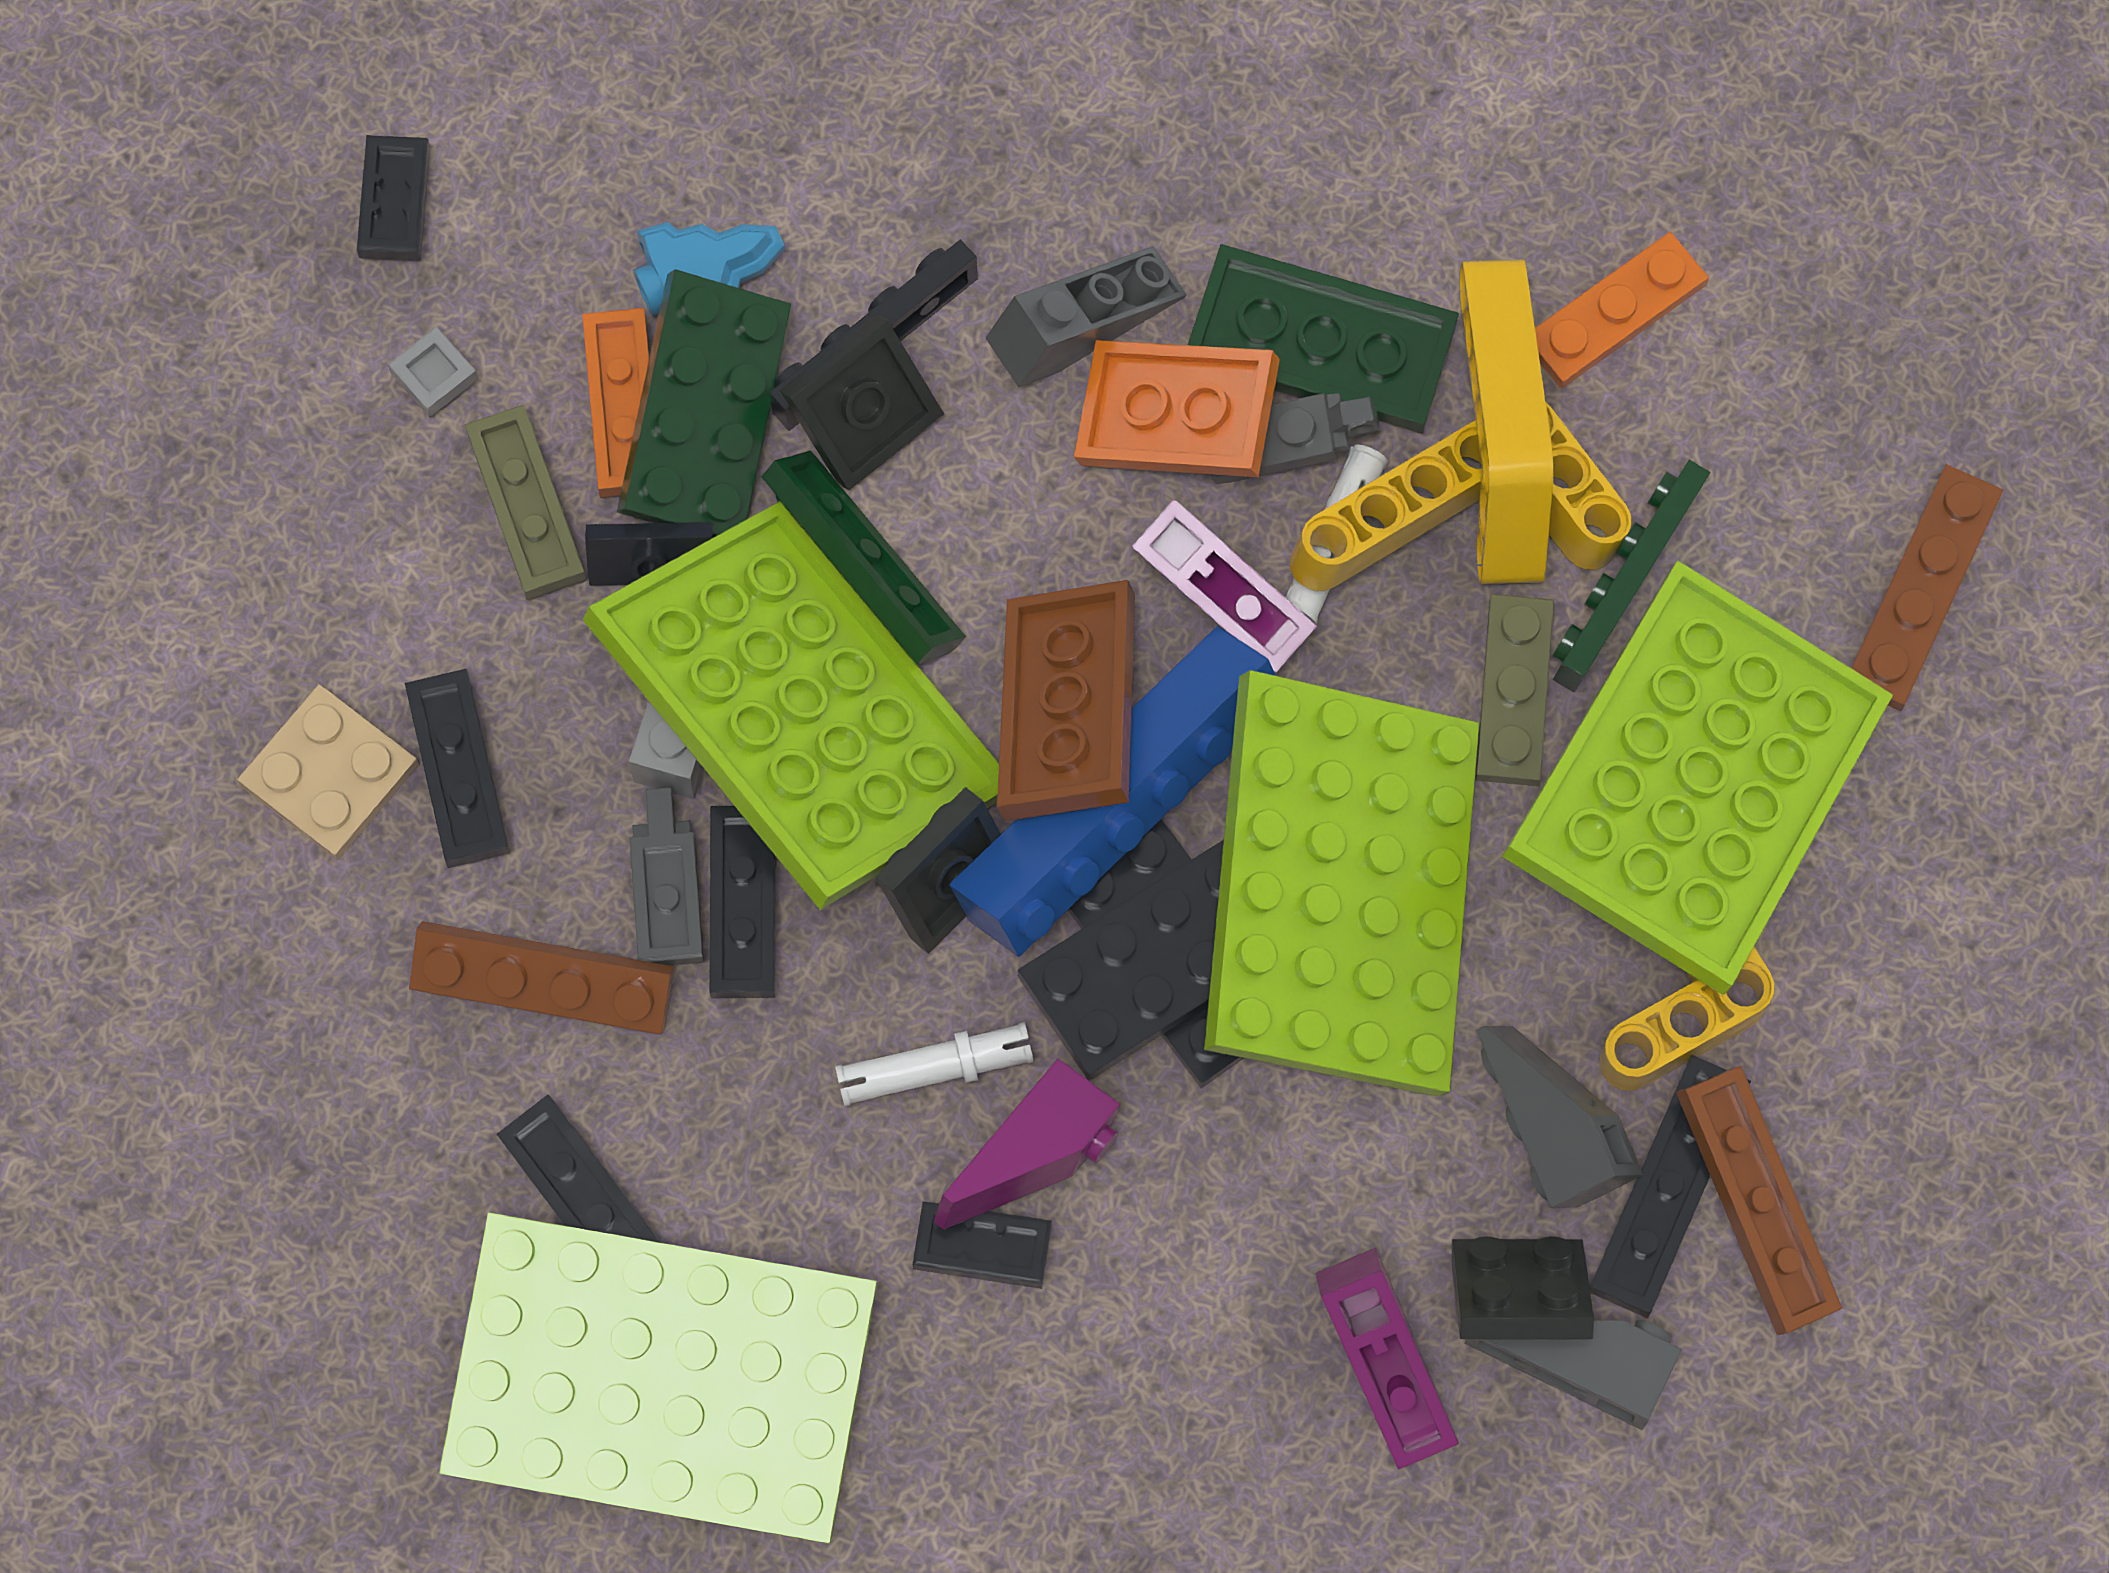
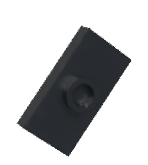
[357,135,430,261]
[585,522,714,586]
[912,1201,1052,1289]

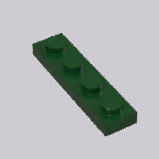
[761,450,966,664]
[1552,459,1711,692]

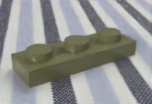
[464,404,586,600]
[1475,594,1554,787]

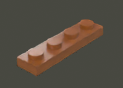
[1851,464,2003,711]
[409,921,674,1035]
[1676,1066,1843,1335]

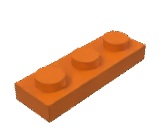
[1535,231,1709,389]
[582,308,650,498]

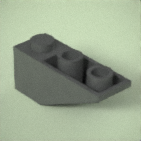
[985,246,1187,387]
[1476,1026,1643,1208]

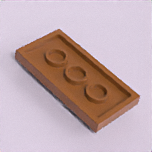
[997,580,1135,821]

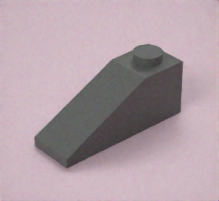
[1464,1320,1682,1430]

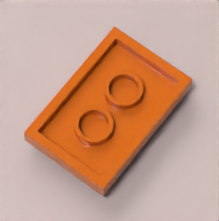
[1074,340,1280,477]

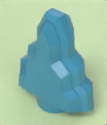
[633,222,785,317]

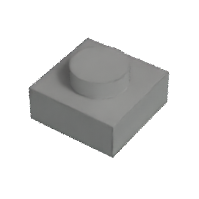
[388,326,478,417]

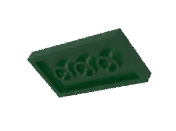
[1188,244,1459,433]
[617,269,791,537]

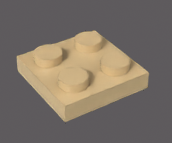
[237,684,419,861]

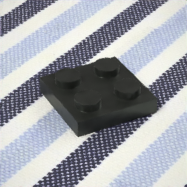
[780,314,944,490]
[875,787,1001,954]
[1451,1236,1594,1339]

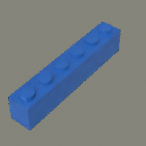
[949,626,1276,957]

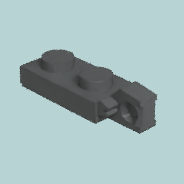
[1211,393,1381,484]
[629,787,704,965]

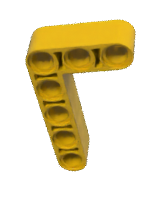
[1460,259,1553,585]
[1290,403,1631,591]
[1599,947,1774,1091]

